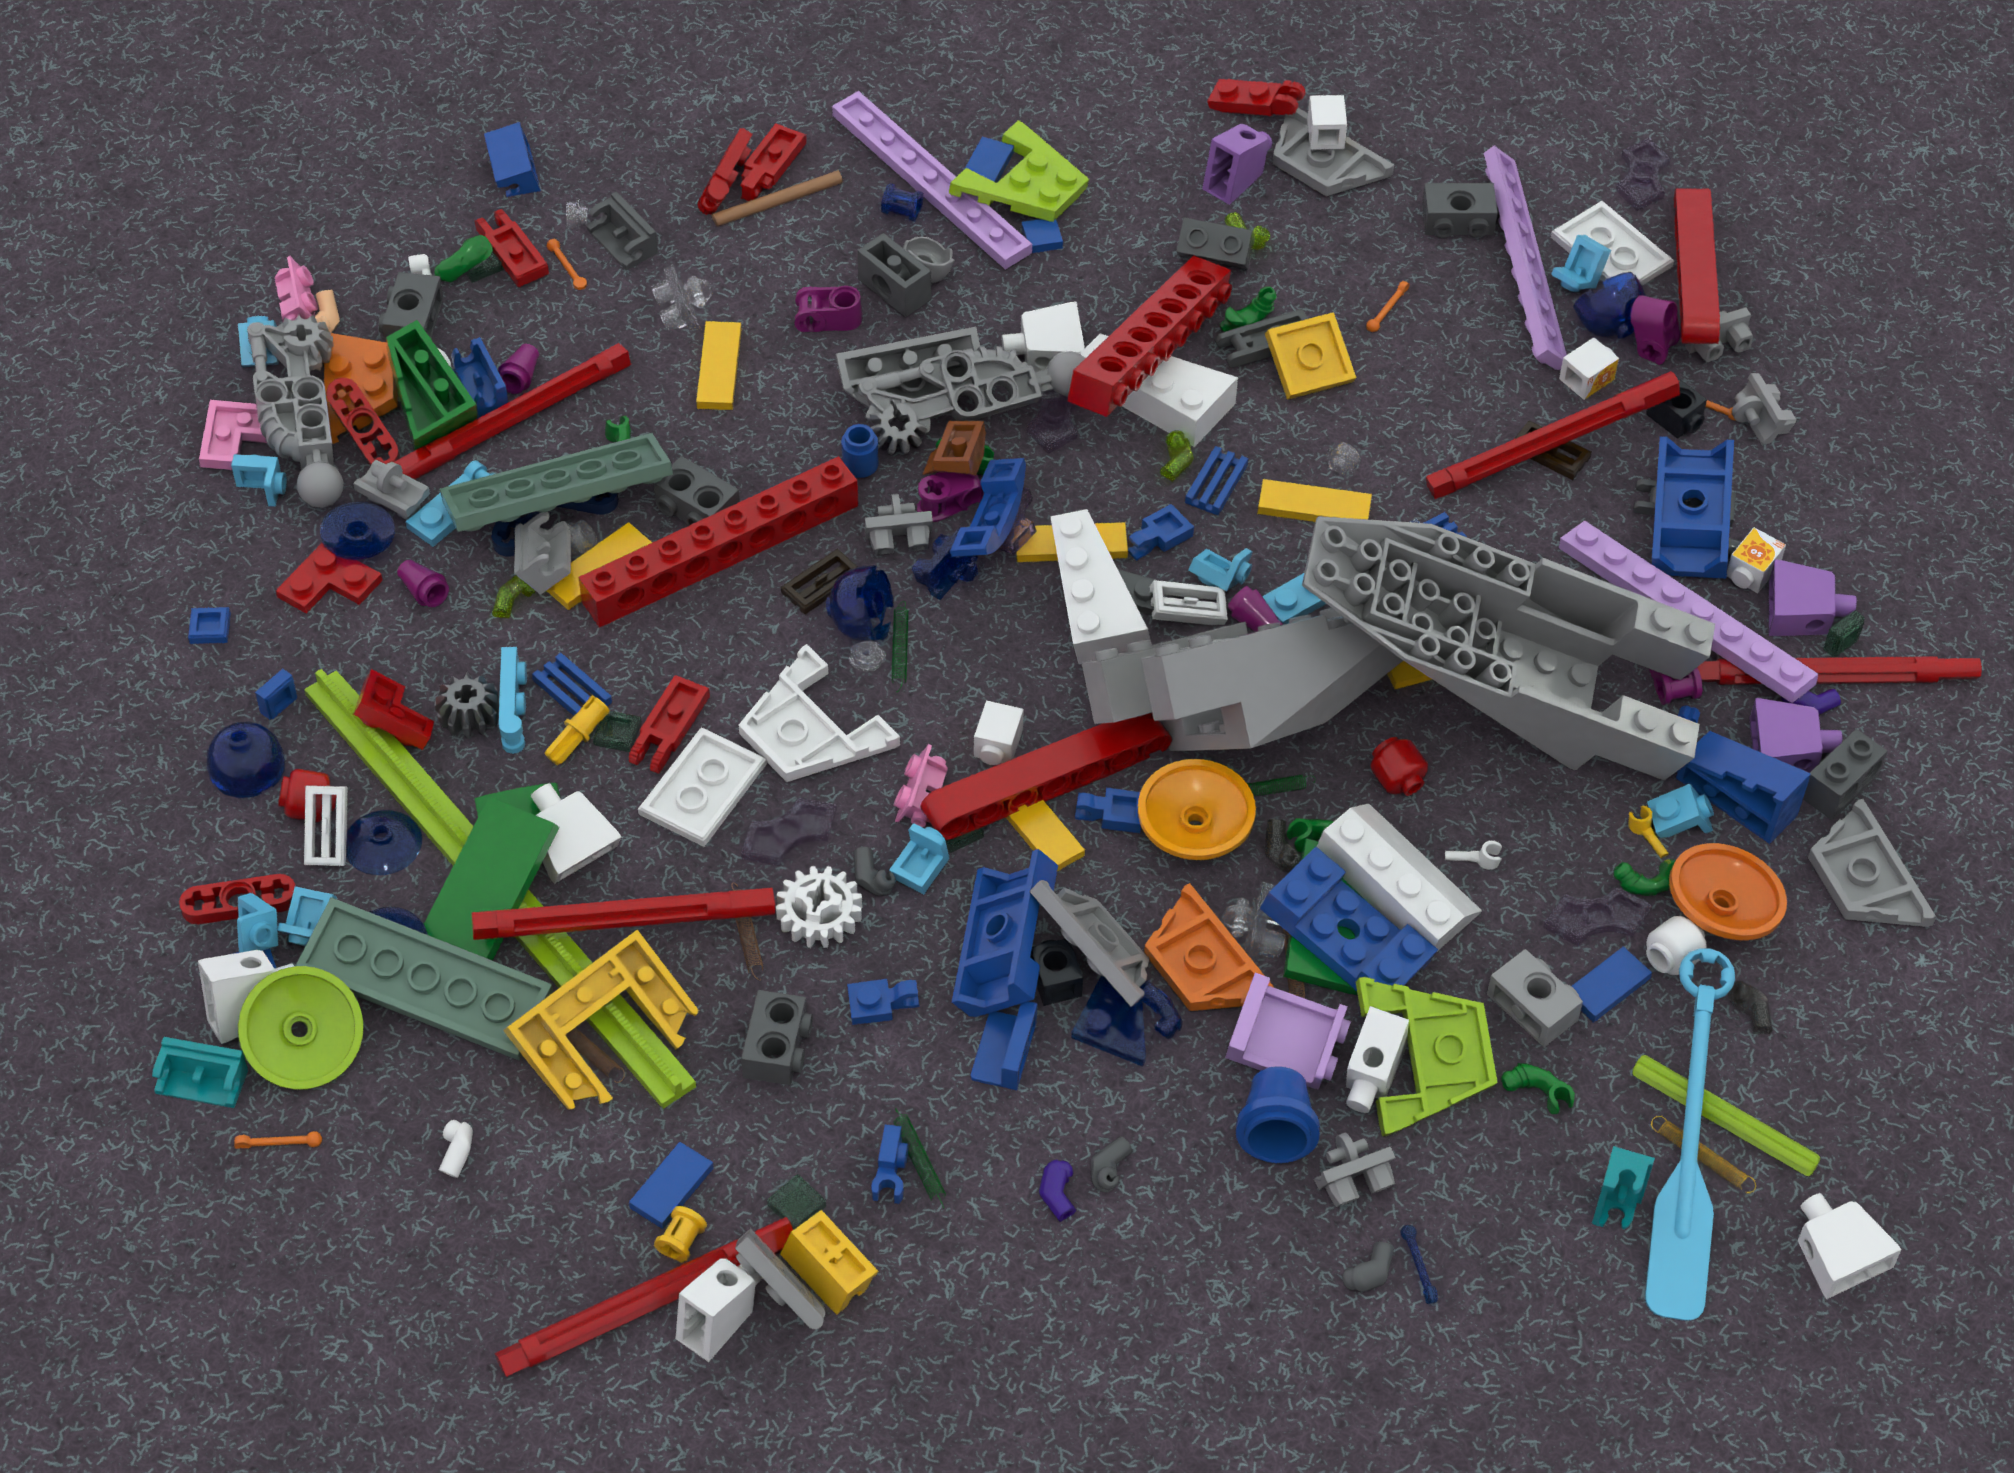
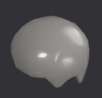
[903,237,955,284]

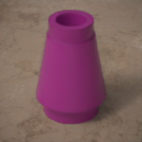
[498,344,539,394]
[397,560,449,607]
[1227,586,1283,632]

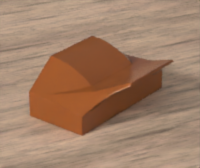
[922,421,986,476]

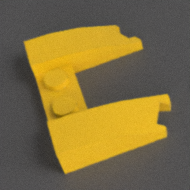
[504,930,699,1110]

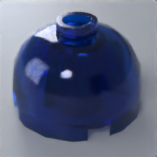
[1573,272,1646,339]
[826,565,894,641]
[207,721,286,798]

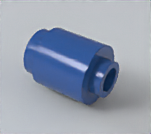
[841,424,879,478]

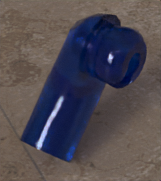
[1139,980,1183,1039]

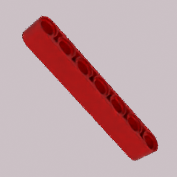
[1674,188,1720,344]
[920,713,1172,840]

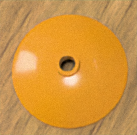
[1138,759,1256,860]

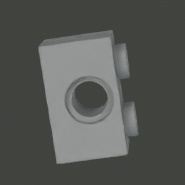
[1487,949,1583,1047]

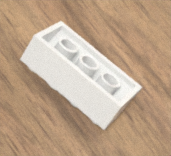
[1317,804,1482,950]

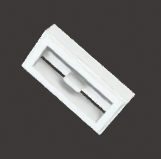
[1150,580,1228,625]
[304,786,348,866]

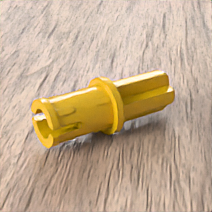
[545,695,610,765]

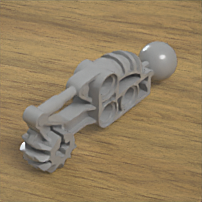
[247,314,344,508]
[858,346,1085,455]

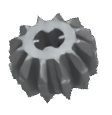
[434,672,499,739]

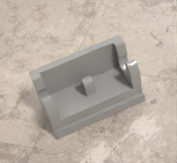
[514,512,571,595]

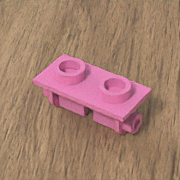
[275,256,318,321]
[894,744,948,827]

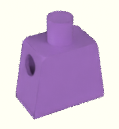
[1202,124,1272,205]
[1769,559,1856,636]
[1749,698,1842,773]

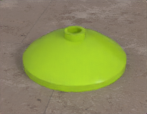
[238,966,363,1090]

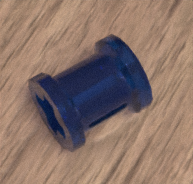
[881,183,924,222]

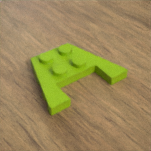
[948,120,1089,222]
[1356,977,1498,1137]

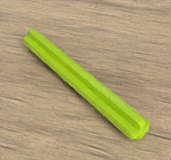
[1632,1055,1820,1176]

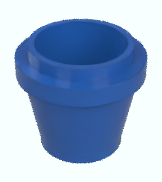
[1236,1066,1320,1163]

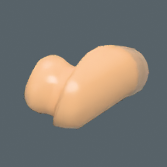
[315,290,340,333]

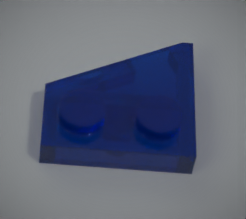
[1071,976,1146,1067]

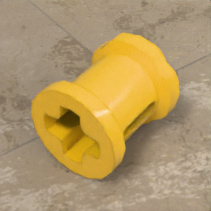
[654,1206,707,1263]

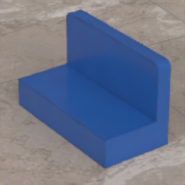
[970,1001,1038,1090]

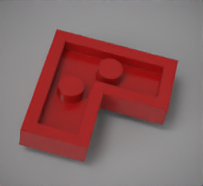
[276,542,383,614]
[353,669,435,750]

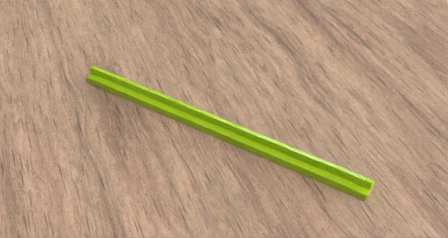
[304,669,696,1109]

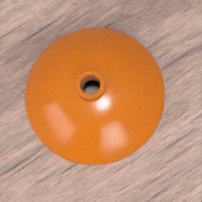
[1669,843,1787,940]

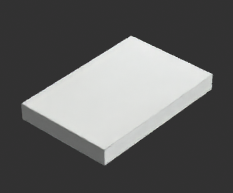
[1551,201,1674,298]
[638,727,767,847]

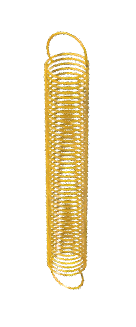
[1651,1116,1756,1193]

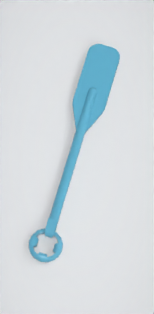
[1645,948,1735,1320]

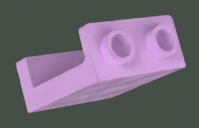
[1225,973,1351,1090]

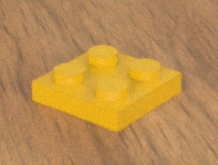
[1265,312,1356,400]

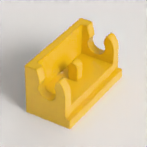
[780,1210,878,1315]

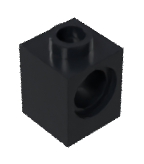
[1646,376,1707,439]
[1030,939,1083,1006]

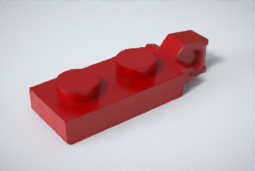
[740,123,806,201]

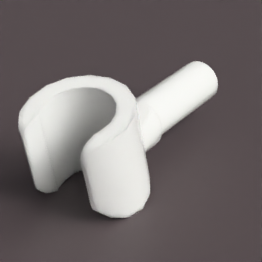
[408,254,432,275]
[1445,841,1502,870]

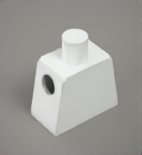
[1002,302,1085,372]
[531,783,621,884]
[198,950,294,1044]
[1346,1006,1409,1113]
[1798,1193,1901,1299]
[676,1259,763,1362]

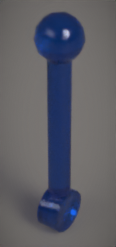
[1400,1224,1438,1304]

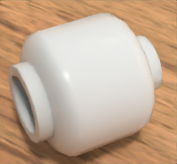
[1646,916,1707,975]

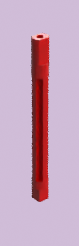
[394,343,631,480]
[1426,371,1680,499]
[1697,656,1982,685]
[471,888,775,940]
[494,1217,793,1377]

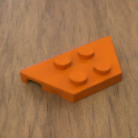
[324,333,398,444]
[1144,883,1274,1011]

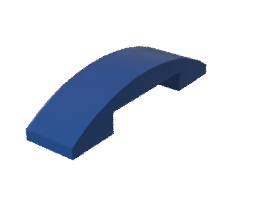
[950,458,1026,557]

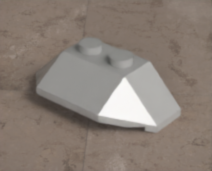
[836,327,980,418]

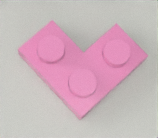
[199,400,267,470]

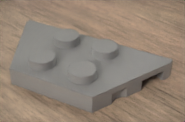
[1272,108,1394,196]
[1808,799,1936,927]
[1029,880,1149,1007]

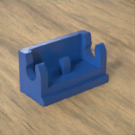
[484,122,541,197]
[451,337,508,419]

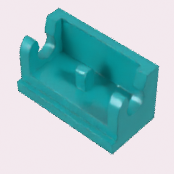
[152,1037,248,1108]
[1592,1146,1655,1229]

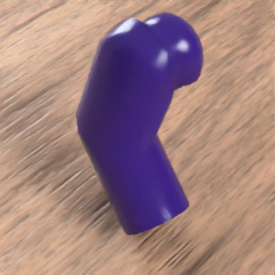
[1781,688,1841,715]
[1039,1160,1076,1222]

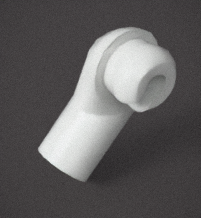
[439,1120,473,1178]

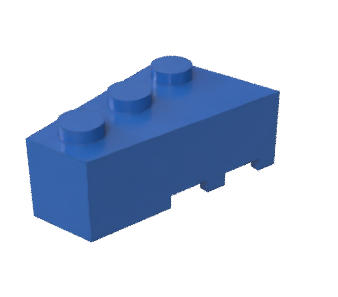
[1676,731,1811,844]

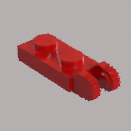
[1207,79,1306,116]
[697,128,753,215]
[475,209,549,287]
[628,675,710,774]

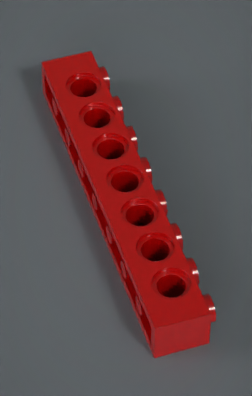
[1067,255,1232,417]
[578,456,858,628]

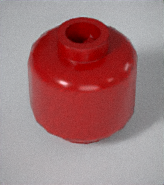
[1370,737,1428,796]
[278,769,337,822]

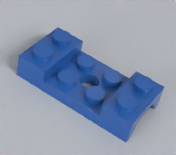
[1652,436,1734,579]
[1260,847,1438,991]
[952,849,1058,1017]

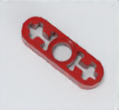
[326,377,400,466]
[179,874,295,924]

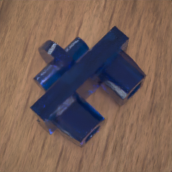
[912,527,978,600]

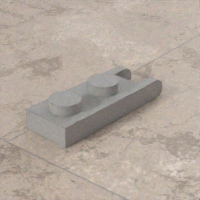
[735,1228,826,1329]

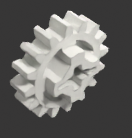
[776,866,862,948]

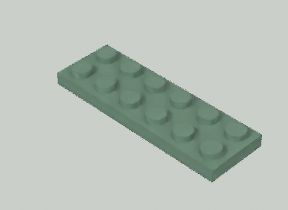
[440,433,673,532]
[296,897,553,1060]

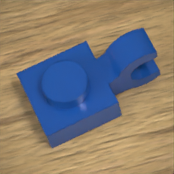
[1128,504,1194,561]
[1075,788,1141,833]
[847,979,920,1025]
[871,1124,908,1204]

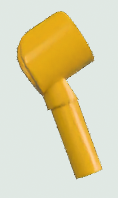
[1628,806,1669,858]

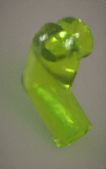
[1225,212,1271,250]
[1160,430,1194,482]
[492,575,536,619]

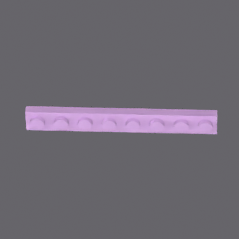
[832,91,1032,269]
[1484,146,1567,370]
[1559,521,1818,703]

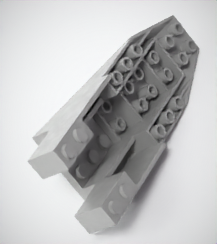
[1302,516,1715,781]
[1082,608,1403,751]

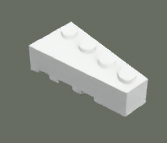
[1080,334,1238,447]
[1051,509,1152,664]

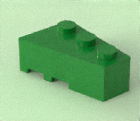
[386,320,477,451]

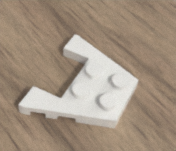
[739,644,900,782]

